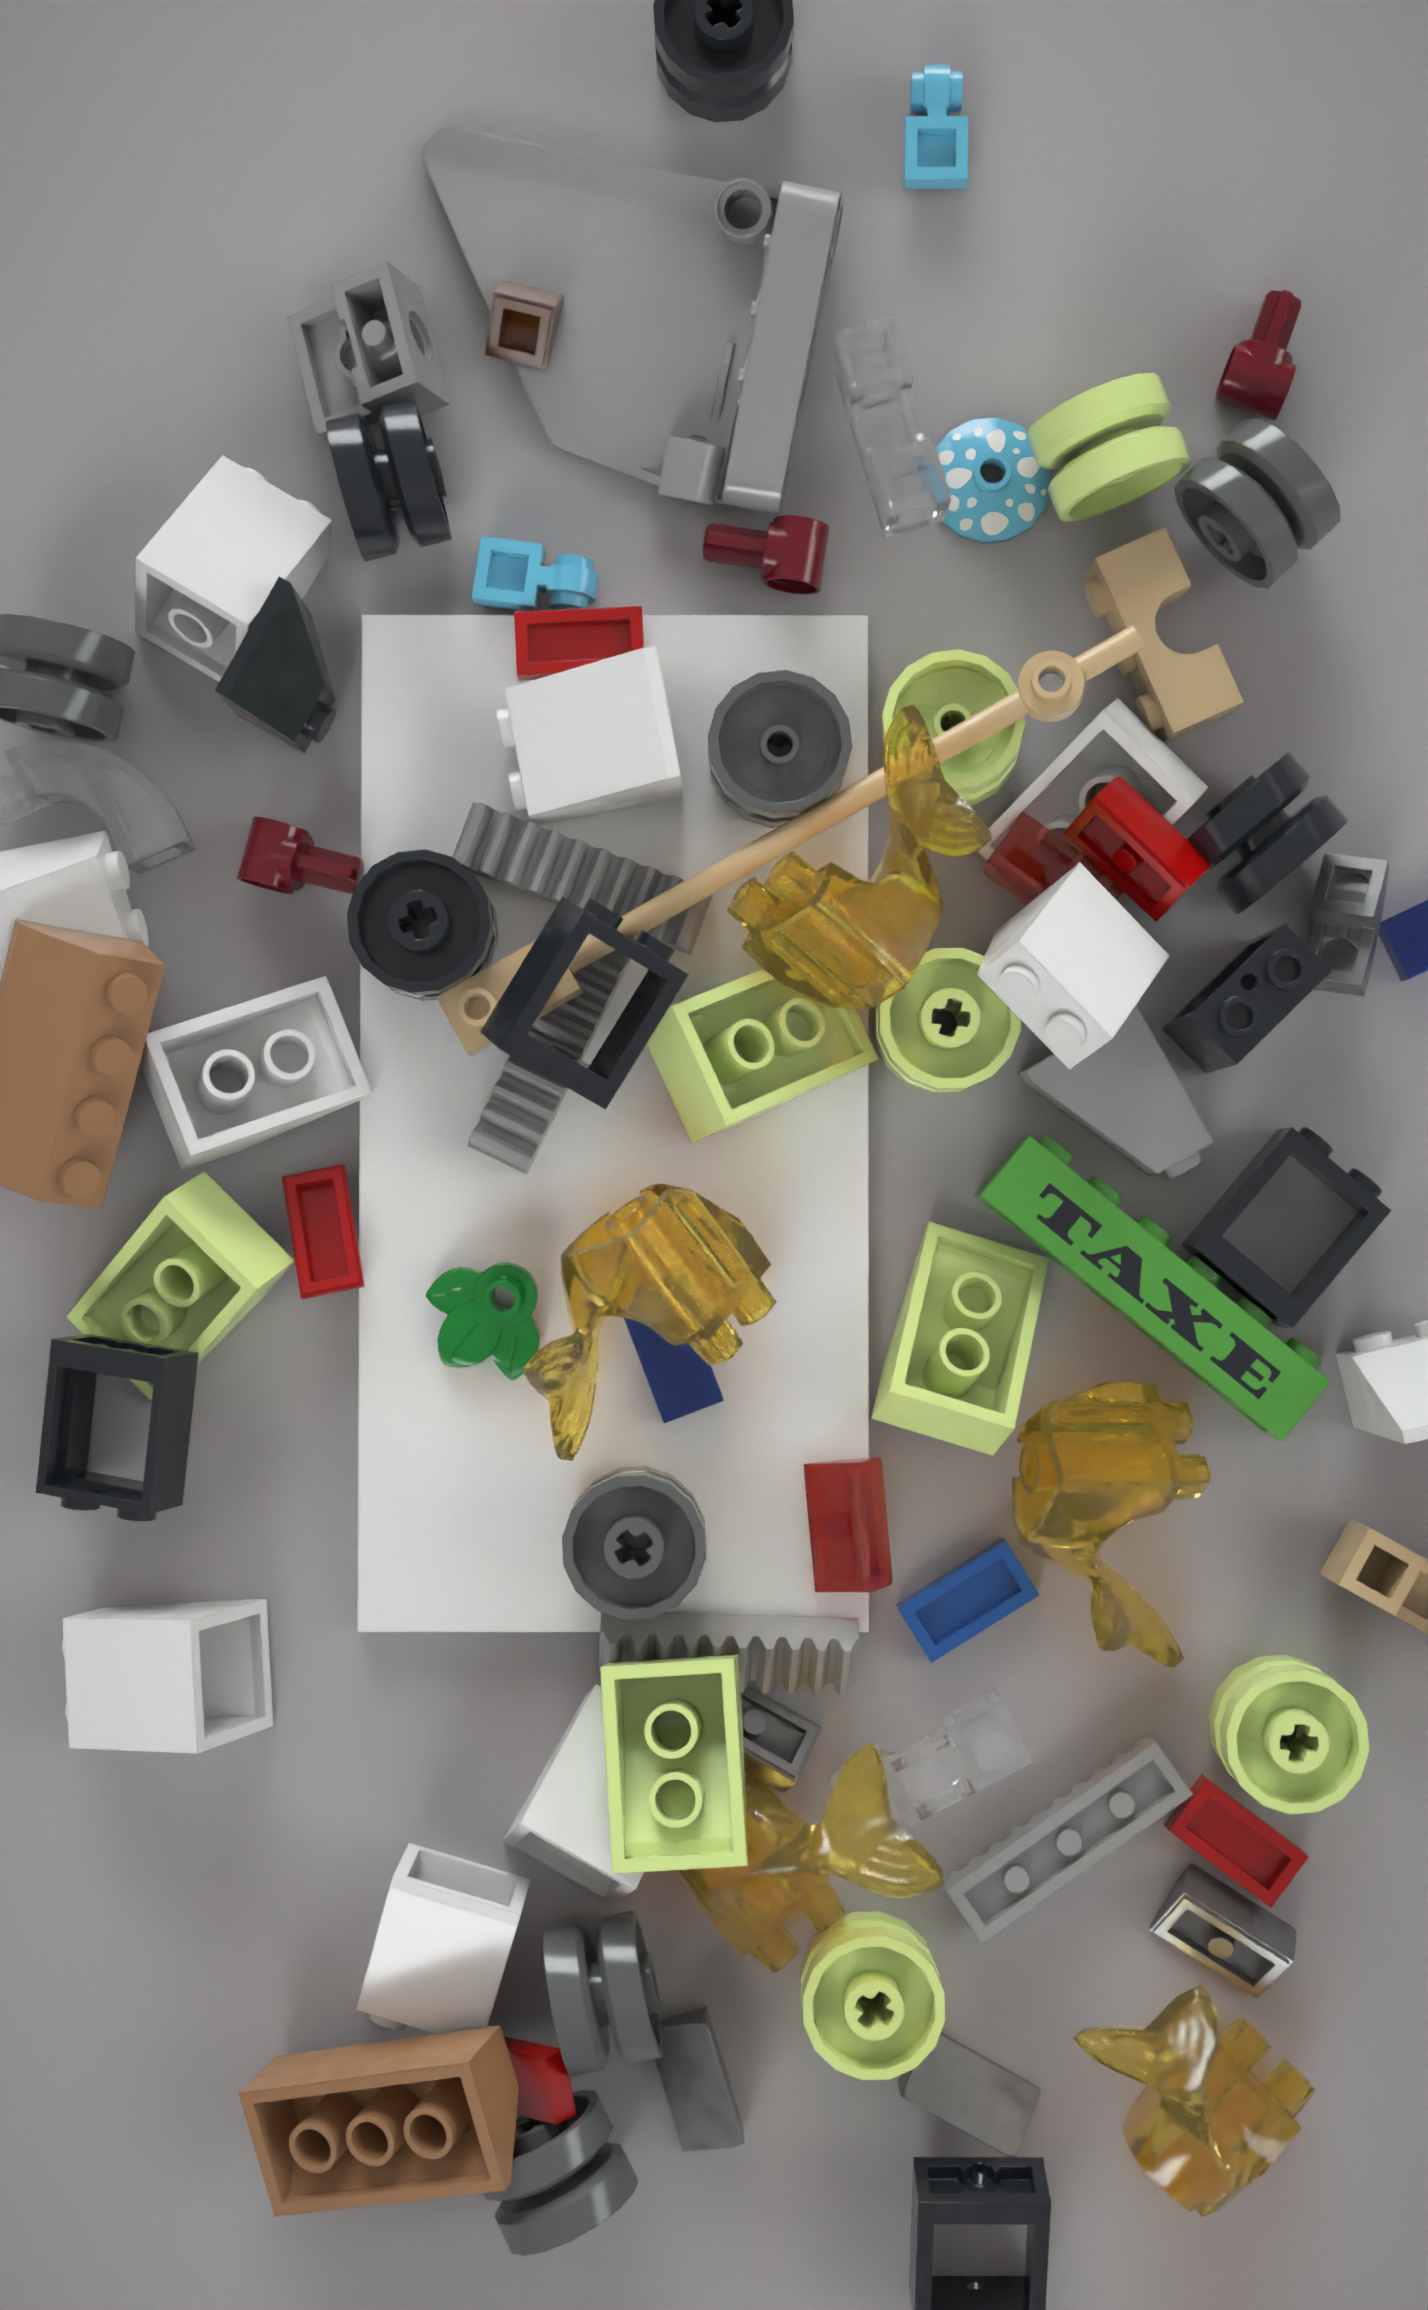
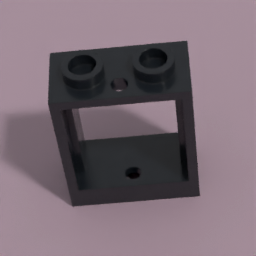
[480,897,689,1110]
[1162,923,1332,1073]
[1181,1127,1392,1329]
[36,1334,199,1521]
[909,2157,1051,2310]

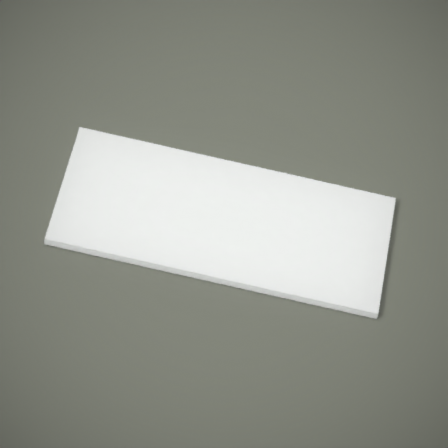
[357,615,869,1632]

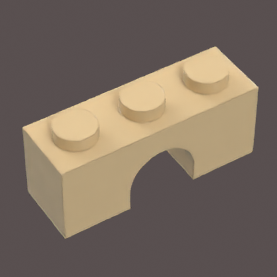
[1083,527,1244,744]
[1319,1518,1428,1634]

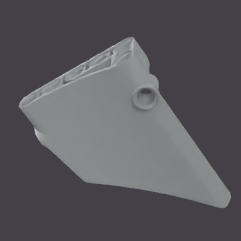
[422,127,844,515]

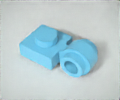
[904,65,969,189]
[471,536,599,611]

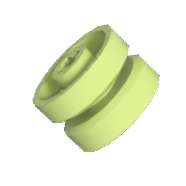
[1027,373,1193,522]
[882,649,1025,809]
[874,948,1021,1093]
[1208,1654,1370,1815]
[800,1911,945,2080]

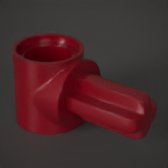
[1214,290,1301,421]
[703,515,829,595]
[237,816,364,894]

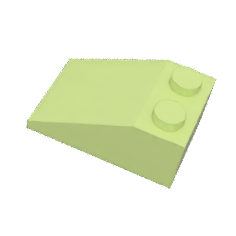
[647,943,879,1144]
[66,1172,295,1401]
[871,1221,1049,1456]
[600,1655,748,1874]

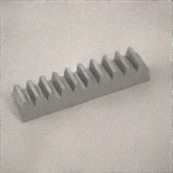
[452,802,713,955]
[467,934,631,1174]
[599,1612,860,1696]
[943,1736,1193,1944]

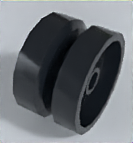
[653,0,794,122]
[326,398,452,562]
[1187,752,1348,914]
[347,849,499,1001]

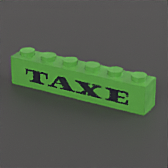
[974,1135,1331,1441]

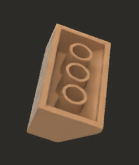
[0,919,165,1208]
[238,2025,519,2217]

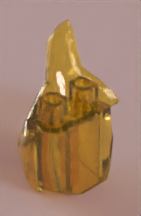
[727,705,992,1009]
[524,1184,777,1461]
[1012,1382,1211,1668]
[677,1742,945,1973]
[1073,1985,1315,2217]

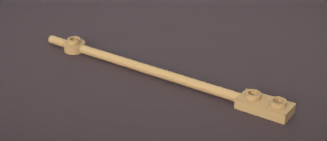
[436,625,1144,1056]

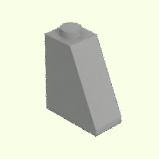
[1018,1007,1214,1179]

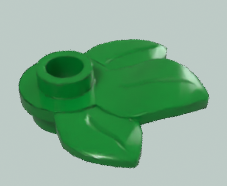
[426,1262,541,1380]

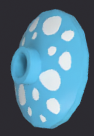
[927,418,1051,544]

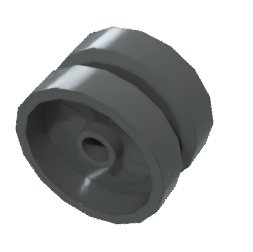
[1174,419,1341,589]
[0,614,135,742]
[708,670,852,828]
[562,1466,706,1620]
[543,1910,663,2077]
[483,2090,638,2256]

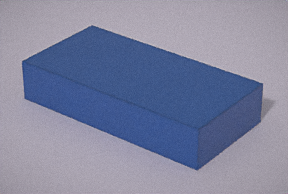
[896,1538,1039,1663]

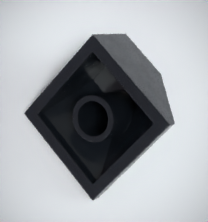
[215,576,336,753]

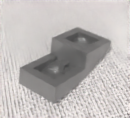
[1307,853,1389,997]

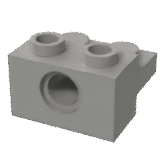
[287,261,450,442]

